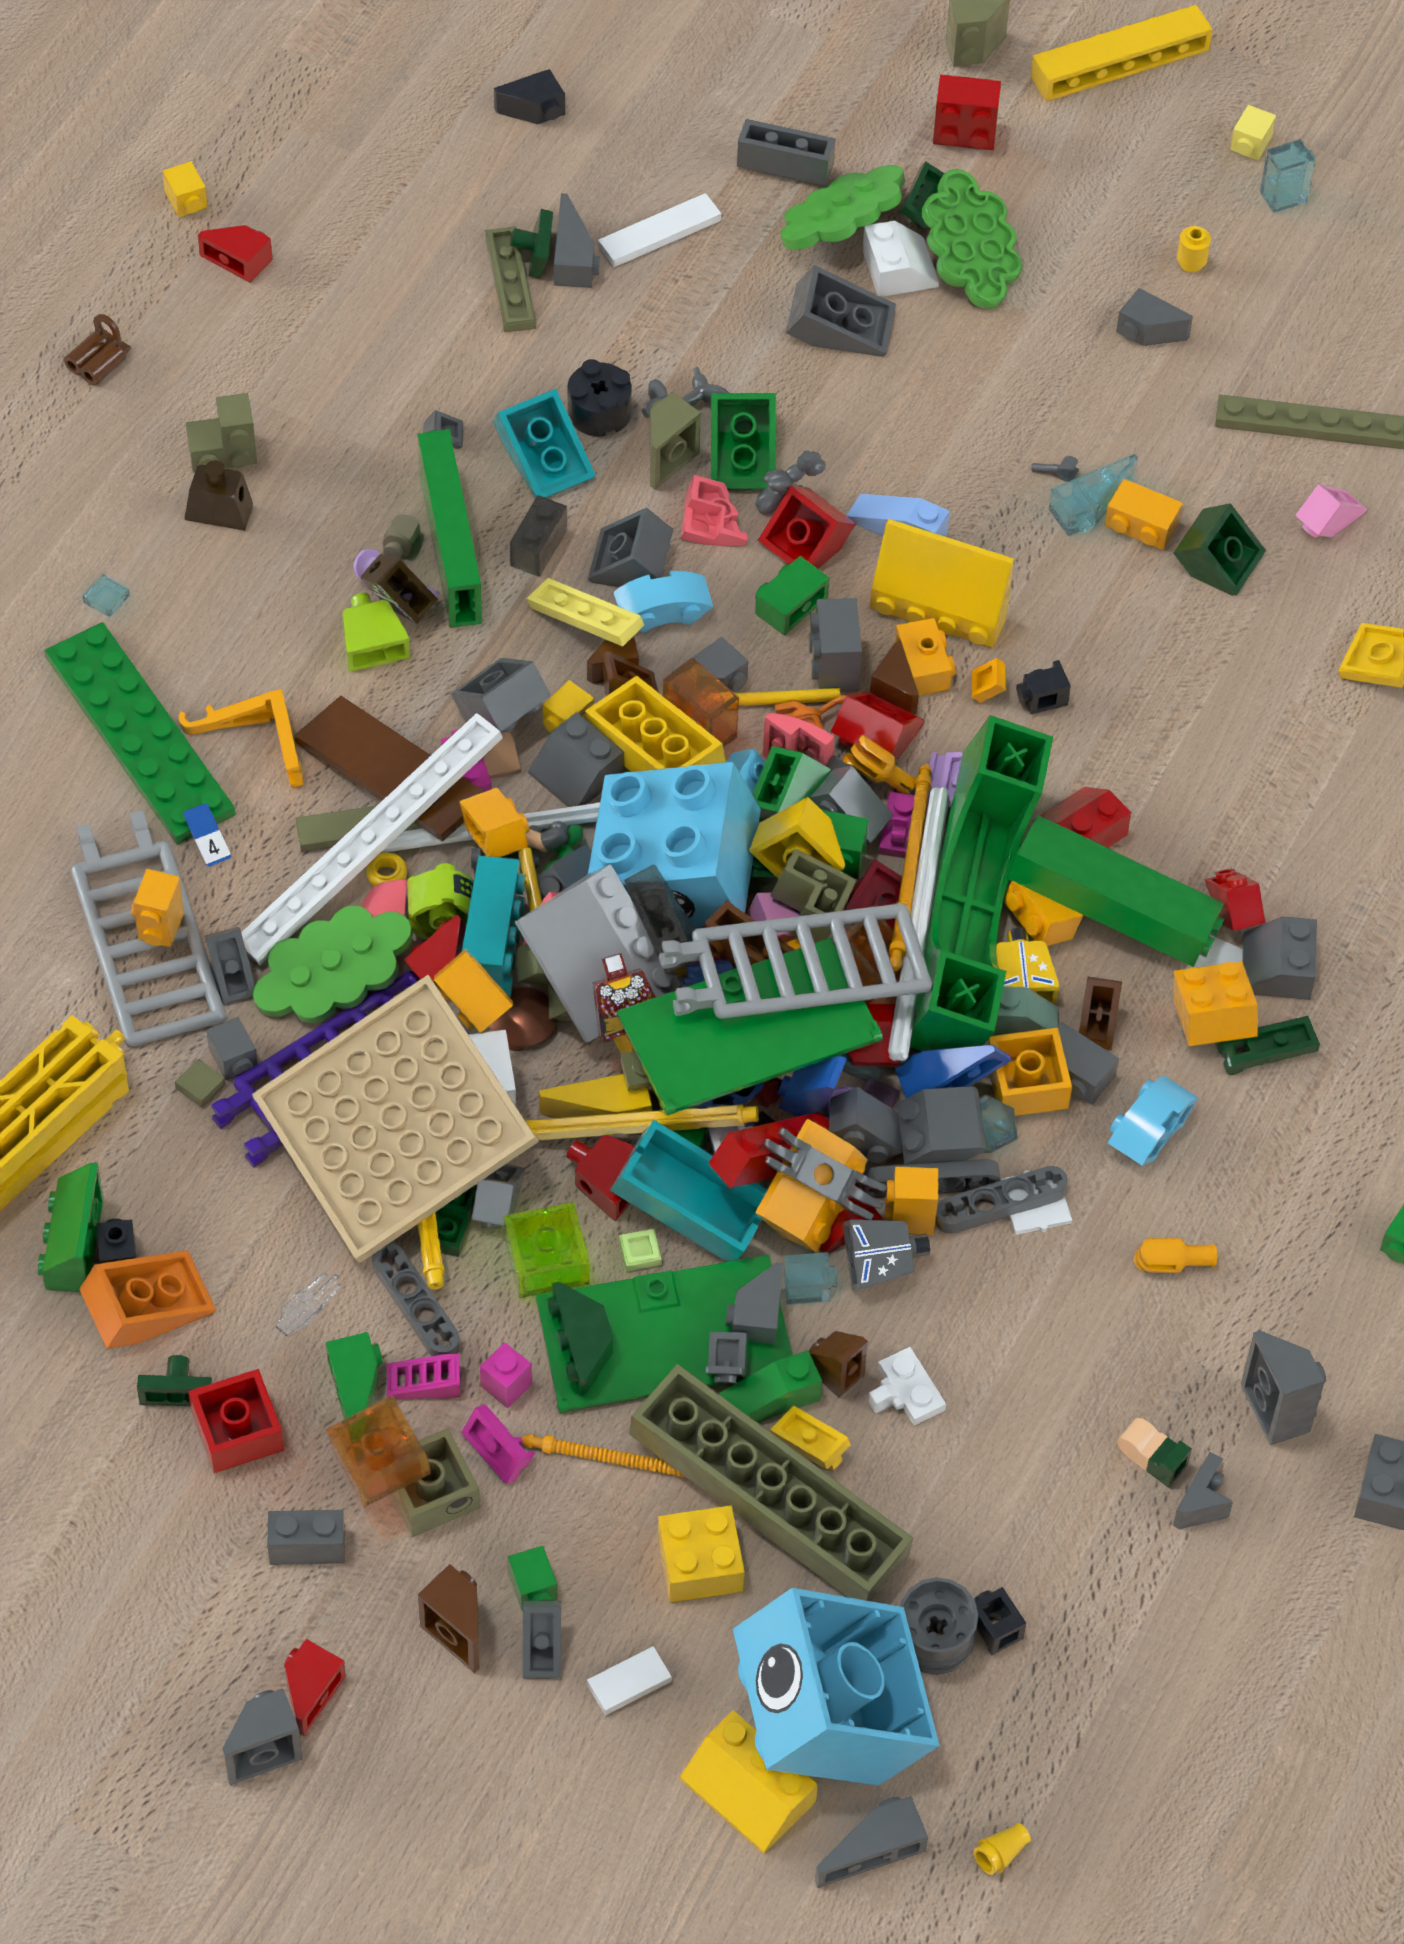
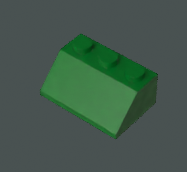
[38,1162,104,1292]

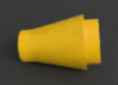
[973,1823,1031,1875]

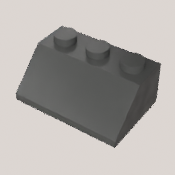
[1241,1330,1326,1445]

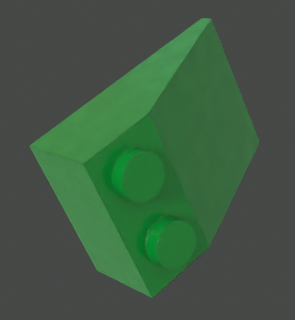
[711,393,777,490]

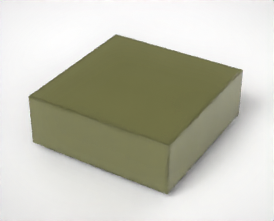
[175,1059,225,1107]

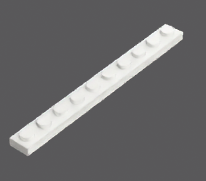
[241,713,503,966]

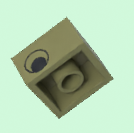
[380,1428,480,1537]

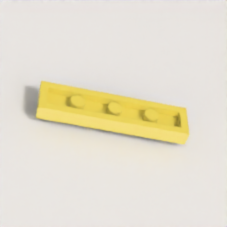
[526,578,644,646]

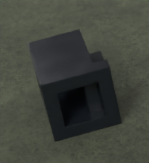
[1016,660,1071,715]
[974,1587,1026,1656]

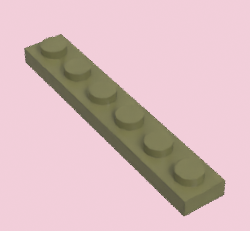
[1215,394,1404,449]

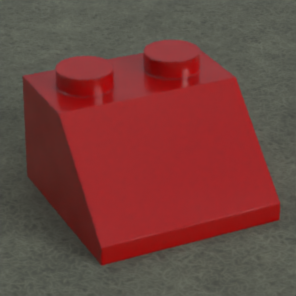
[758,486,856,569]
[831,691,925,760]
[1032,787,1132,848]

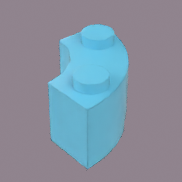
[614,571,713,633]
[1108,1076,1198,1166]

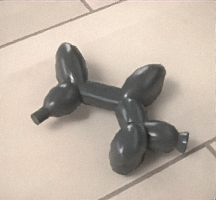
[641,367,729,418]
[755,451,826,514]

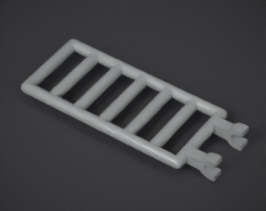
[71,810,226,1047]
[659,904,932,1019]

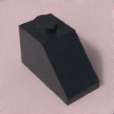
[494,69,565,124]

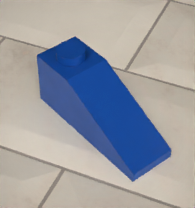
[895,1045,1012,1098]
[777,1056,847,1117]

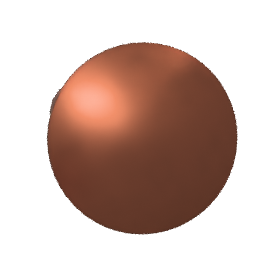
[489,987,557,1051]

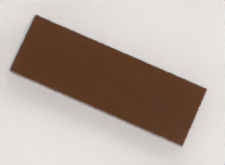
[294,695,485,842]

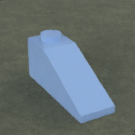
[846,494,950,537]

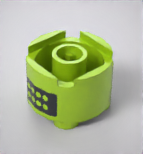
[407,863,474,940]

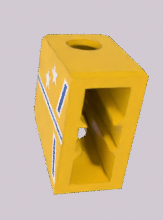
[996,928,1059,1005]

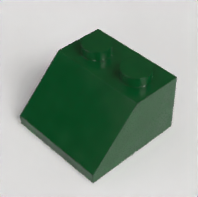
[1173,503,1266,596]

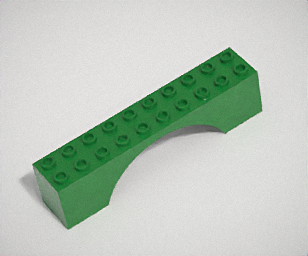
[910,715,1053,1051]

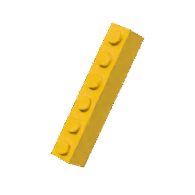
[1030,5,1213,102]

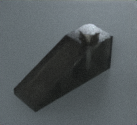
[624,864,700,977]

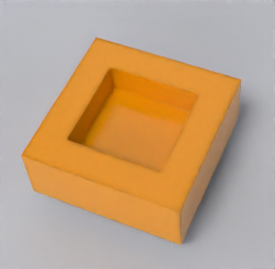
[972,658,1006,703]

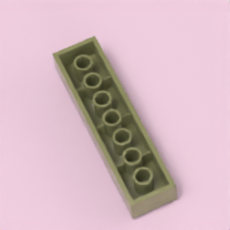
[629,1364,913,1601]

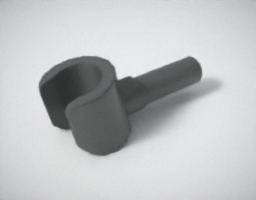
[1031,456,1079,482]

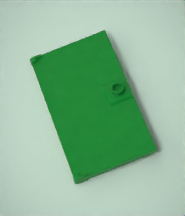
[617,937,883,1116]
[535,1255,793,1414]

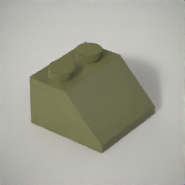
[946,0,1010,67]
[649,391,701,489]

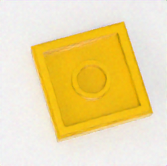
[1338,623,1404,688]

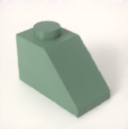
[991,986,1058,1036]

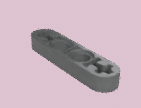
[862,1159,1001,1198]
[935,1166,1068,1234]
[372,1242,460,1356]

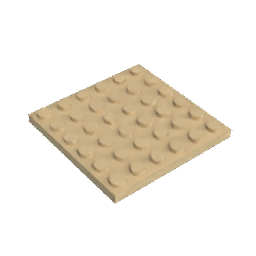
[252,975,539,1263]

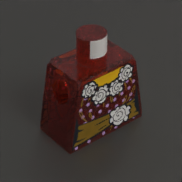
[592,953,656,1041]

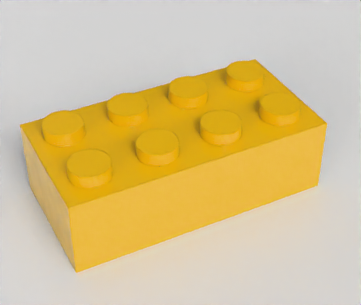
[585,676,726,772]

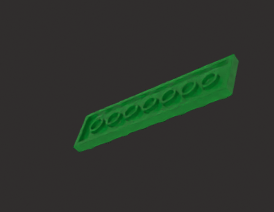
[44,622,236,845]

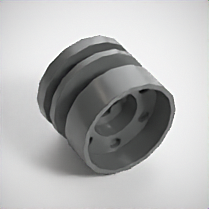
[900,1577,978,1675]

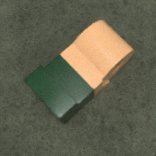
[1117,1418,1192,1488]

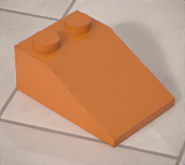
[79,1250,216,1349]

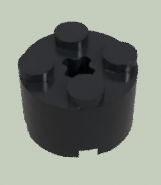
[567,359,632,437]

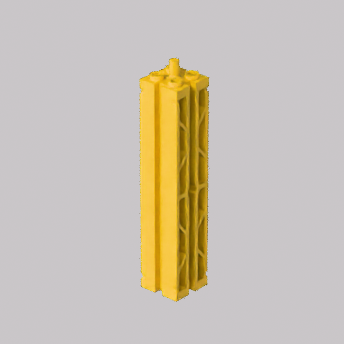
[0,1015,129,1211]

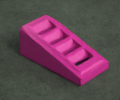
[387,1354,460,1399]

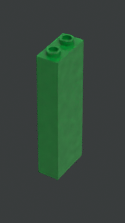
[417,429,482,628]
[1006,815,1224,967]

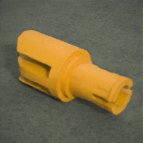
[842,735,916,794]
[1133,1237,1218,1273]

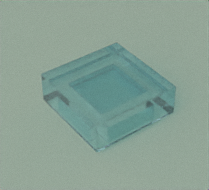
[83,574,130,617]

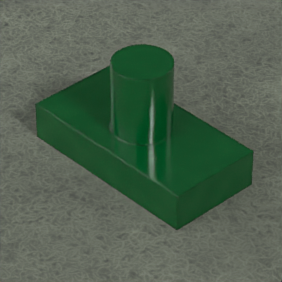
[899,161,945,229]
[510,209,553,279]
[137,1355,213,1406]

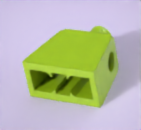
[342,592,410,672]

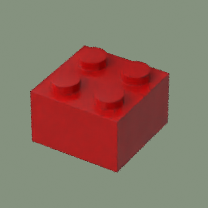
[933,74,1001,151]
[188,1369,284,1473]

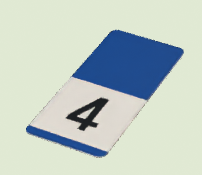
[183,803,231,867]

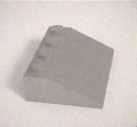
[515,864,681,1043]

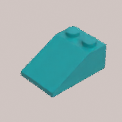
[492,388,596,502]

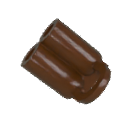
[64,314,131,386]

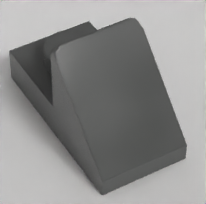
[537,844,592,901]
[205,927,255,1004]
[1173,1452,1233,1529]
[523,1601,561,1678]

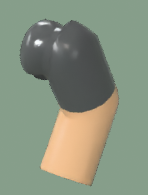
[526,821,569,852]

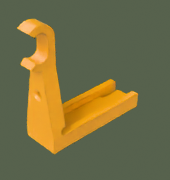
[178,689,304,788]

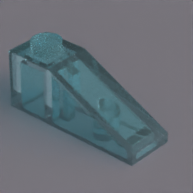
[1049,454,1138,537]

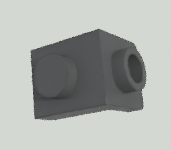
[706,1331,748,1384]

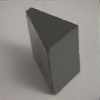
[423,410,463,449]

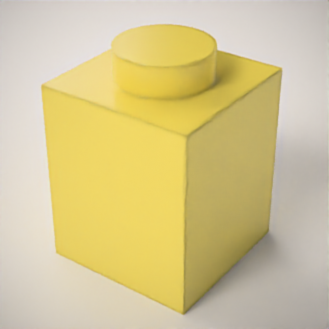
[1230,105,1276,160]

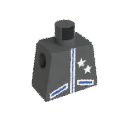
[842,1220,930,1290]

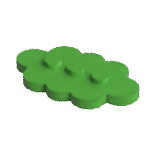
[780,165,906,250]
[922,169,1022,309]
[253,906,413,1023]

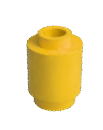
[1177,226,1211,272]

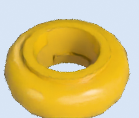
[365,852,408,887]

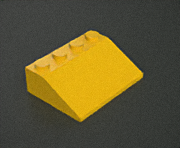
[870,519,1014,648]

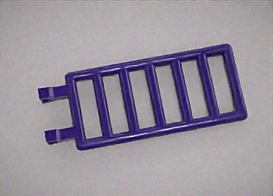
[211,971,470,1168]

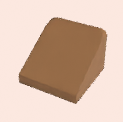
[483,732,521,779]

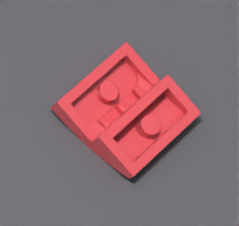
[763,713,835,766]

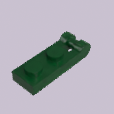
[1215,1016,1320,1075]

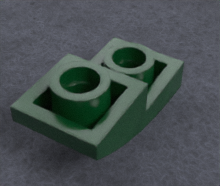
[435,1184,477,1257]

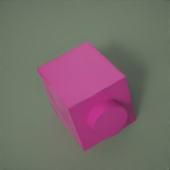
[480,1342,532,1408]

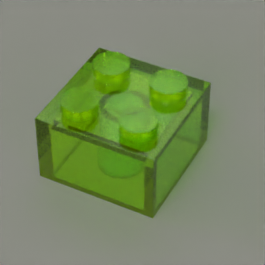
[504,1202,590,1298]

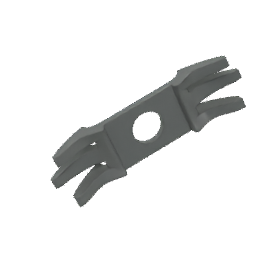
[763,1127,887,1220]

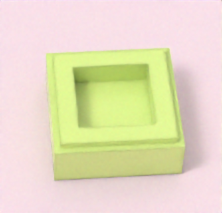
[619,1229,662,1272]

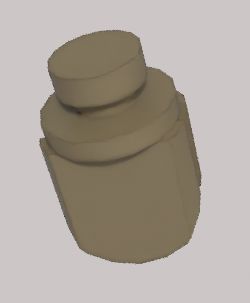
[382,515,420,559]

